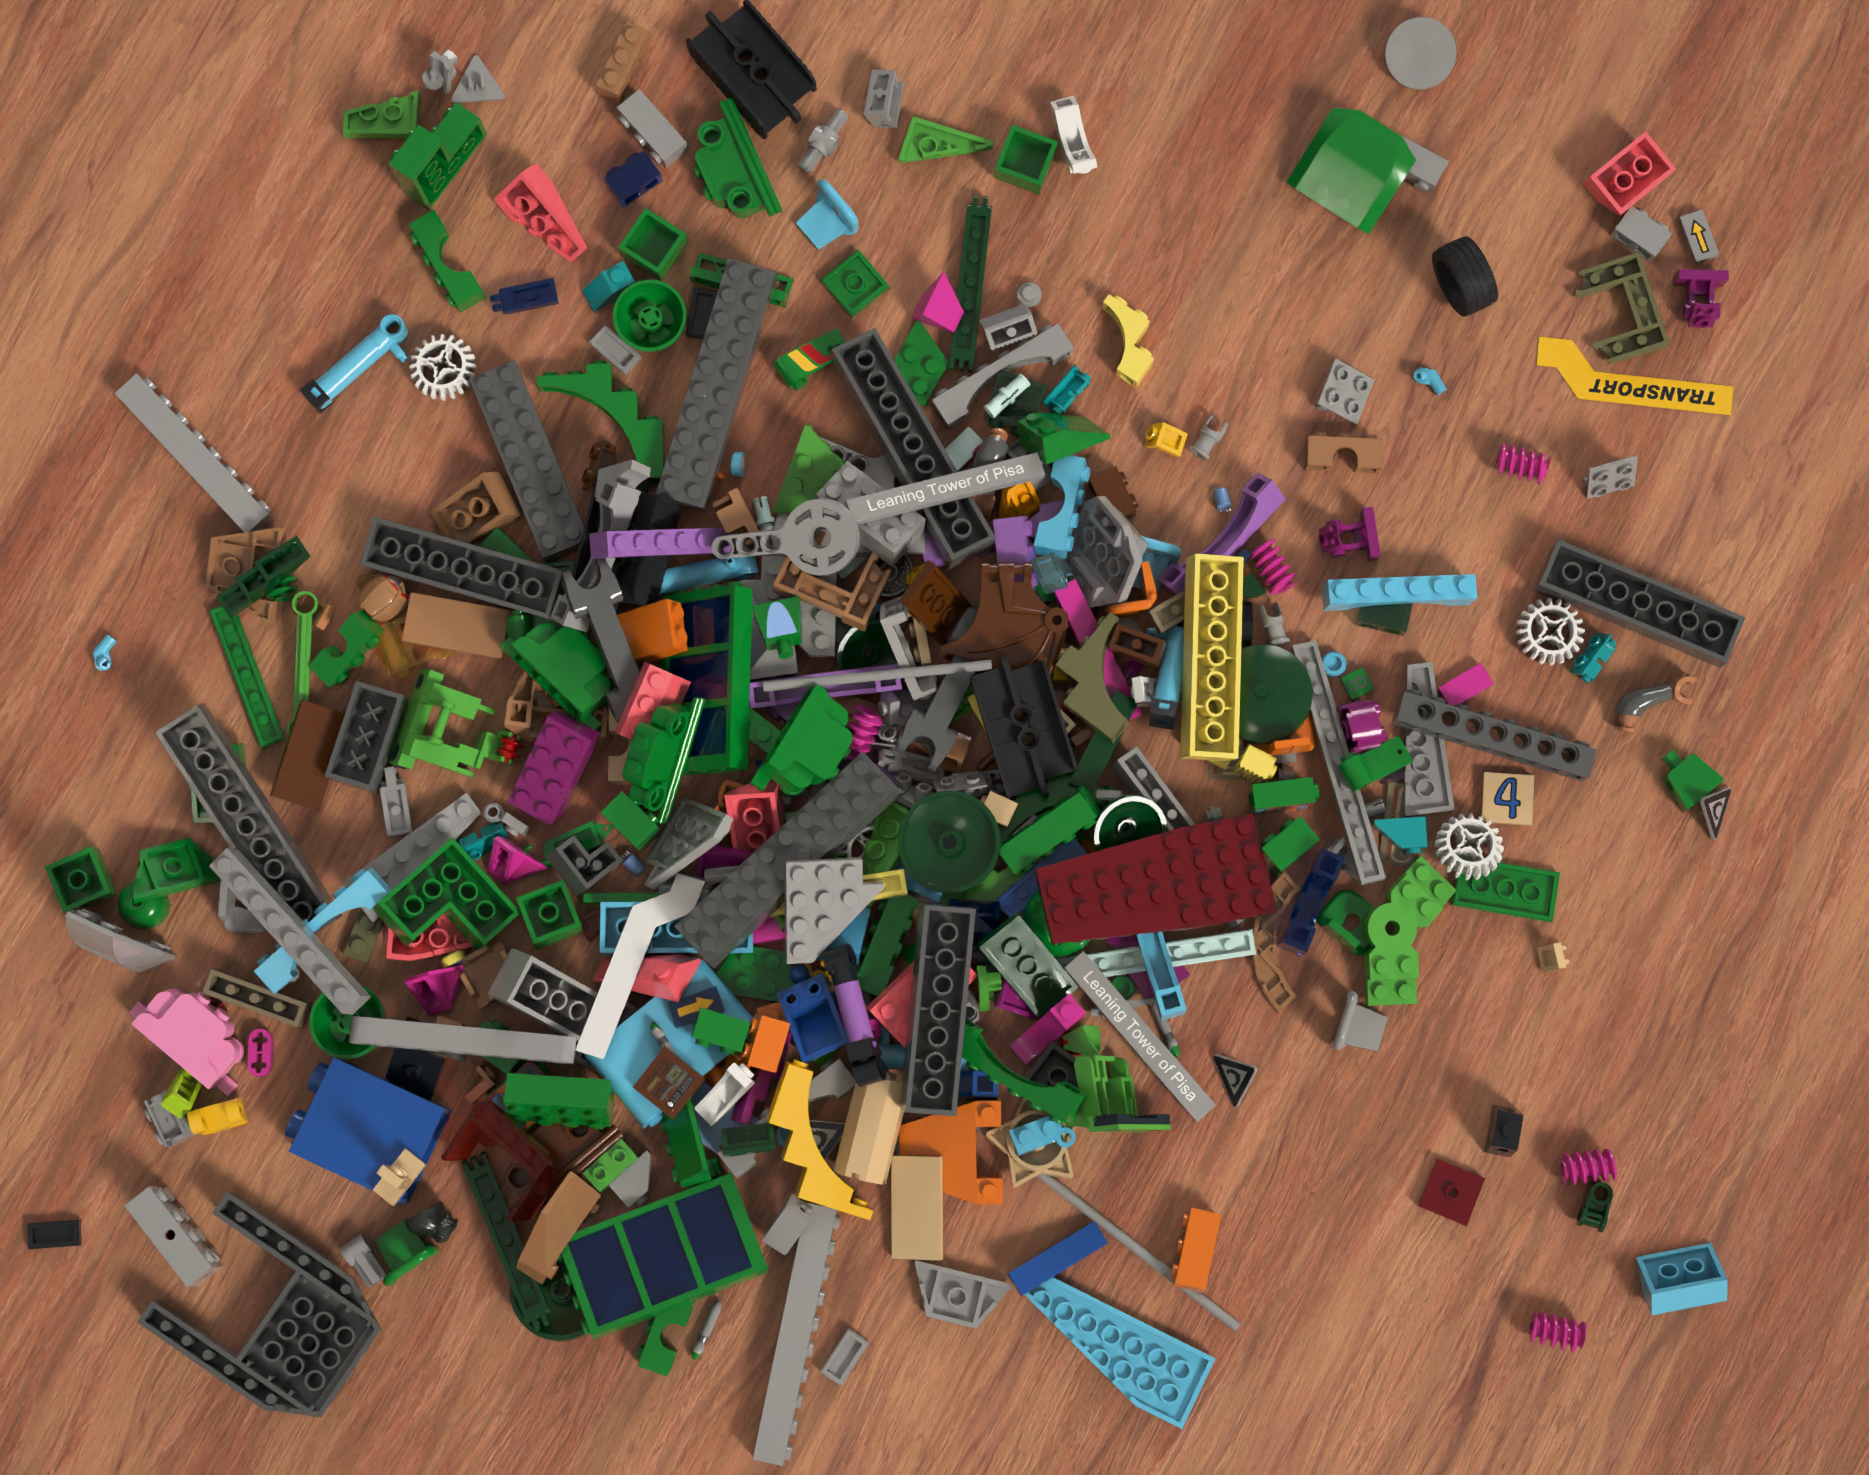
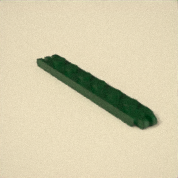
[948,195,992,373]
[461,1151,551,1331]

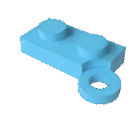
[1008,1115,1076,1156]

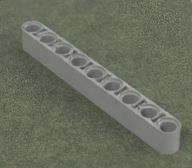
[349,1016,577,1064]

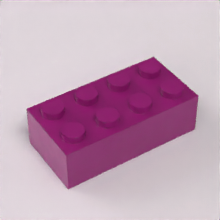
[508,709,601,826]

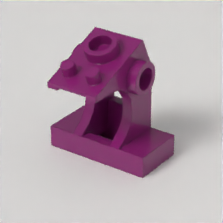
[1674,269,1729,328]
[1318,507,1381,561]

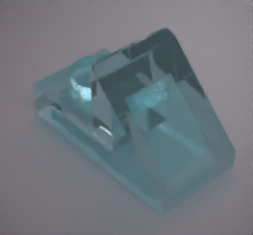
[1031,552,1073,594]

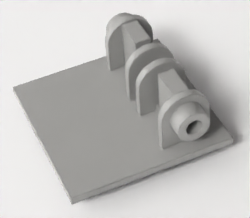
[1316,358,1374,425]
[1582,455,1638,499]

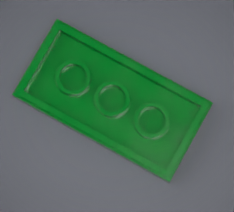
[1451,859,1560,923]

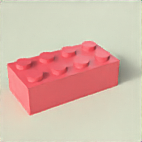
[866,961,978,1047]

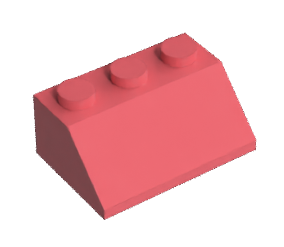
[1582,131,1676,216]
[614,662,691,740]
[724,780,786,856]

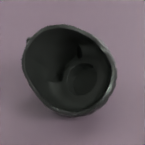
[404,1202,458,1243]

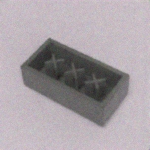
[325,681,409,795]

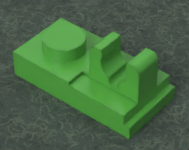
[977,965,1002,1012]

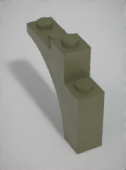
[1055,612,1129,744]

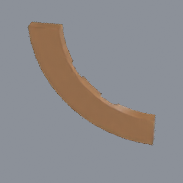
[1252,871,1301,1013]

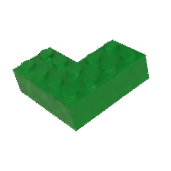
[389,102,487,211]
[373,837,521,950]

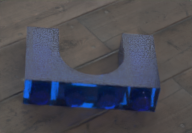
[1277,848,1345,957]

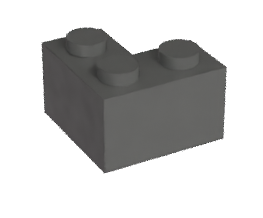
[545,835,623,897]

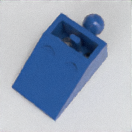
[776,964,849,1063]

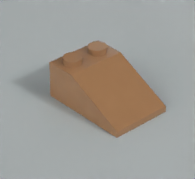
[430,472,522,544]

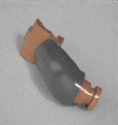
[972,428,1008,520]
[1614,674,1698,732]

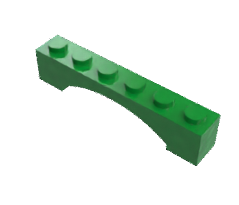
[962,1018,1087,1124]

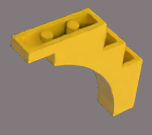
[766,1059,873,1220]

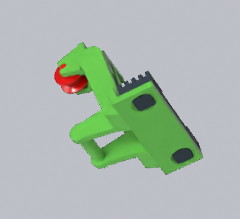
[387,669,524,778]
[1060,1025,1171,1133]

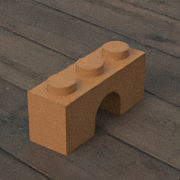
[596,21,651,104]
[1305,432,1383,474]

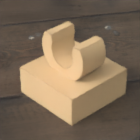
[1537,942,1570,973]

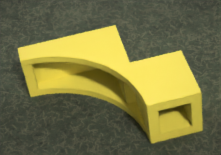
[1102,294,1154,388]

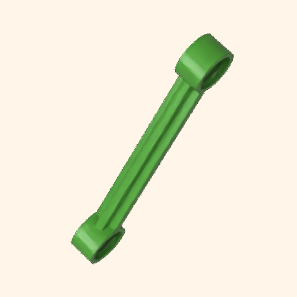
[287,591,319,735]

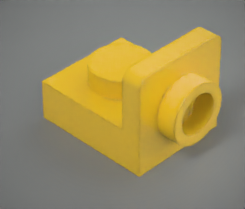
[1145,422,1188,457]

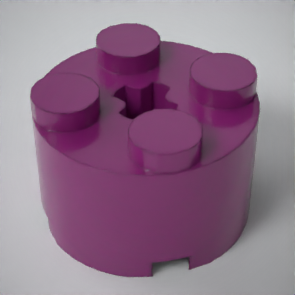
[1336,699,1386,753]

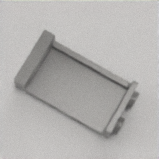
[880,596,937,701]

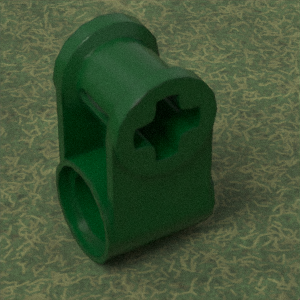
[1576,1181,1613,1233]

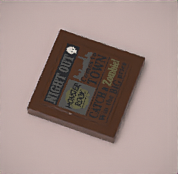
[633,1046,706,1119]

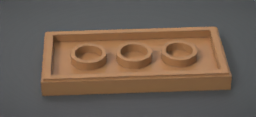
[402,592,510,660]

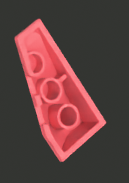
[593,953,701,1002]

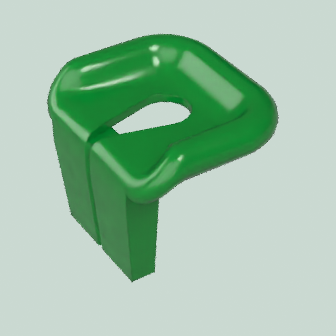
[1317,890,1373,956]
[375,1219,439,1286]

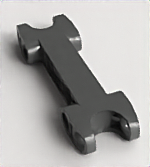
[561,559,639,724]
[895,607,976,772]

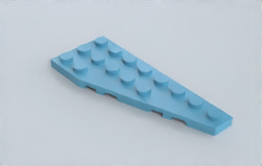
[1025,1277,1216,1429]

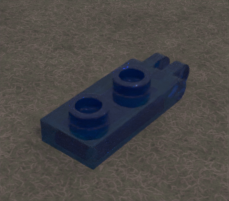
[490,278,559,315]

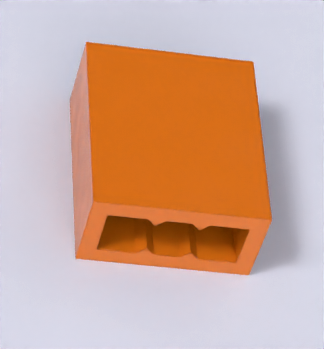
[618,599,688,666]

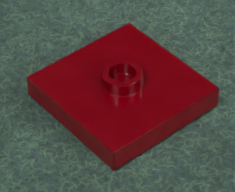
[1418,1159,1485,1226]

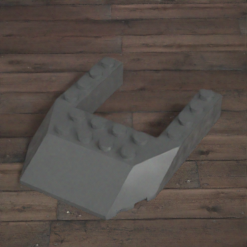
[137,1192,381,1417]

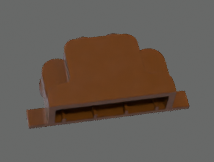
[505,1123,623,1223]

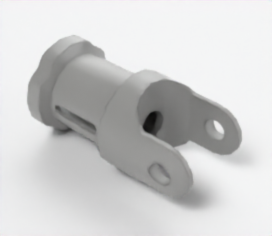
[1189,414,1229,461]
[1258,602,1290,647]

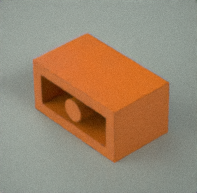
[740,1013,790,1073]

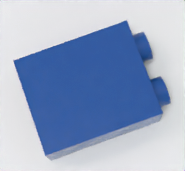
[285,1057,452,1203]

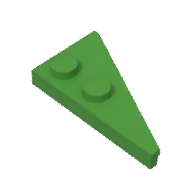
[898,116,994,163]

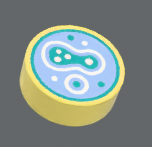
[441,950,466,968]

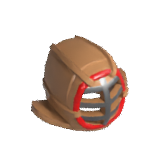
[356,571,410,626]

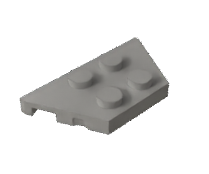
[915,1260,1012,1329]

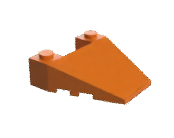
[899,1098,1003,1204]

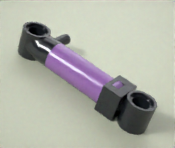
[823,943,887,1087]

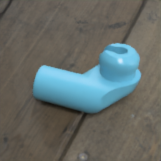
[1413,367,1447,396]
[93,634,117,671]

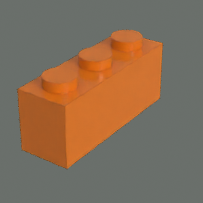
[1170,1207,1221,1293]

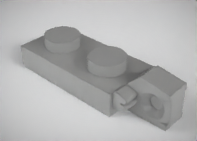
[380,766,413,838]

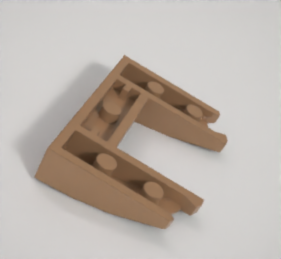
[773,531,891,632]

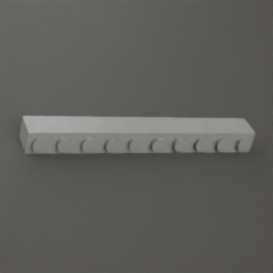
[752,1203,841,1466]

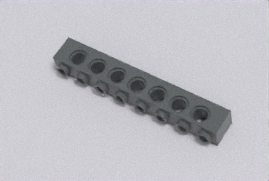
[1391,690,1596,782]

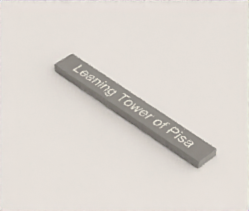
[845,452,1045,525]
[1063,951,1216,1122]

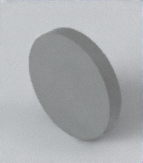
[1384,17,1457,90]

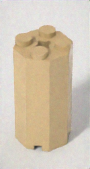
[833,1072,904,1185]

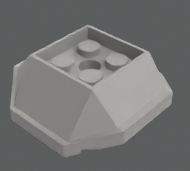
[1065,496,1148,607]

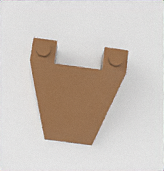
[516,1171,601,1284]

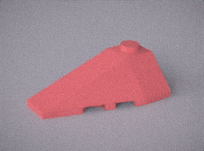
[493,163,587,263]
[383,914,489,961]

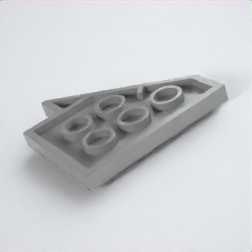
[740,556,837,657]

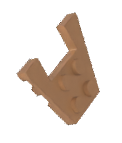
[205,526,286,624]

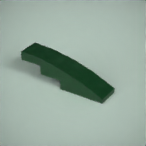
[215,536,311,619]
[1068,691,1138,793]

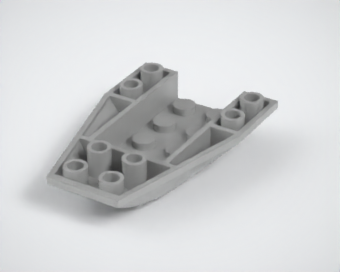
[66,908,176,973]

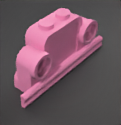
[129,989,244,1096]

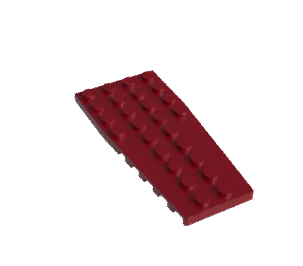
[1035,813,1277,945]

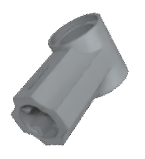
[339,1233,387,1288]

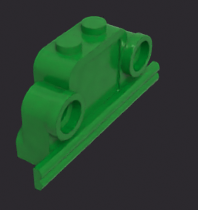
[692,98,783,218]
[499,623,611,730]
[750,684,853,796]
[622,697,706,824]

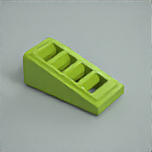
[161,1067,202,1118]

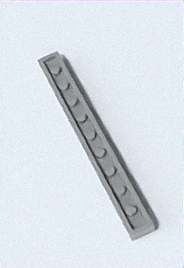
[1291,640,1386,886]

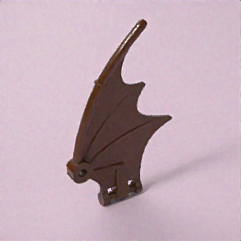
[940,562,1068,772]

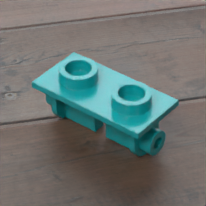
[1043,365,1091,414]
[1570,632,1617,684]
[458,822,510,861]

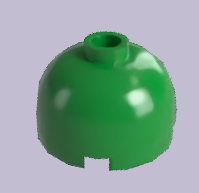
[117,881,171,930]

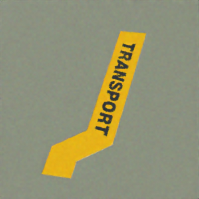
[1537,337,1733,415]

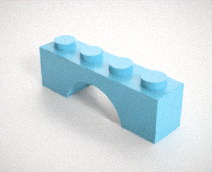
[1034,455,1090,559]

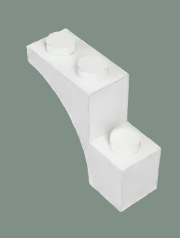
[694,1062,755,1127]

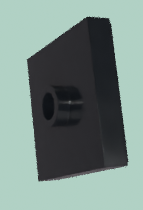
[385,1048,446,1100]

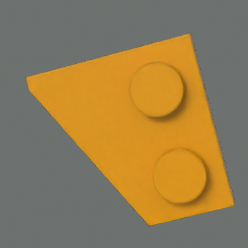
[998,481,1042,519]

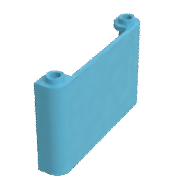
[585,960,753,1129]

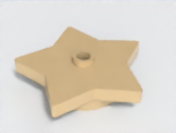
[985,1097,1077,1188]

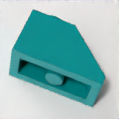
[583,261,635,313]
[1372,817,1428,854]

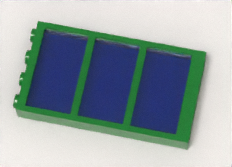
[661,582,753,776]
[558,1173,768,1340]

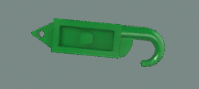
[523,821,614,872]

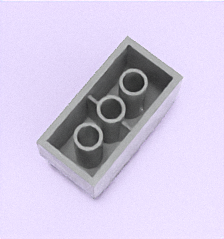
[487,948,598,1042]

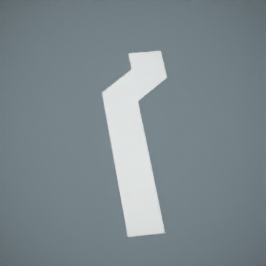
[575,873,705,1059]

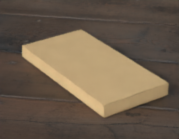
[891,1155,943,1260]

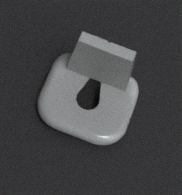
[218,881,267,934]
[1329,990,1388,1052]

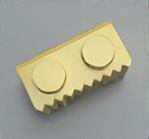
[1233,744,1278,784]

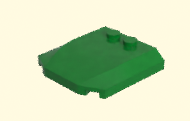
[1286,108,1416,234]

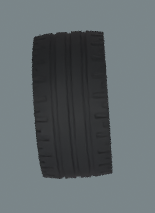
[1432,236,1498,317]

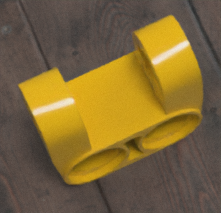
[187,1098,248,1135]

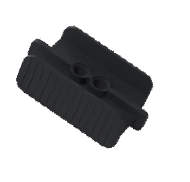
[686,0,817,139]
[572,478,680,614]
[970,655,1078,799]

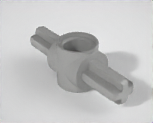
[798,109,848,174]

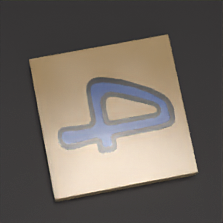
[1481,772,1534,826]

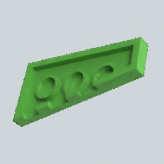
[863,801,909,907]

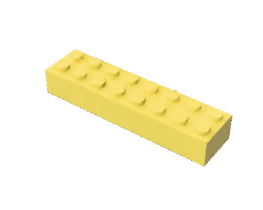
[1180,553,1244,761]

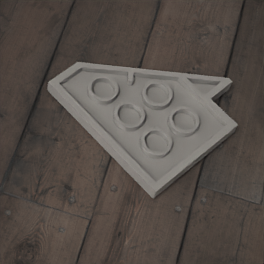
[644,796,733,890]
[784,857,884,964]

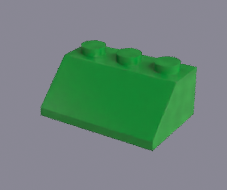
[660,1098,712,1188]

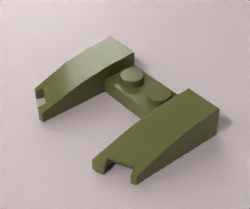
[1575,252,1670,364]

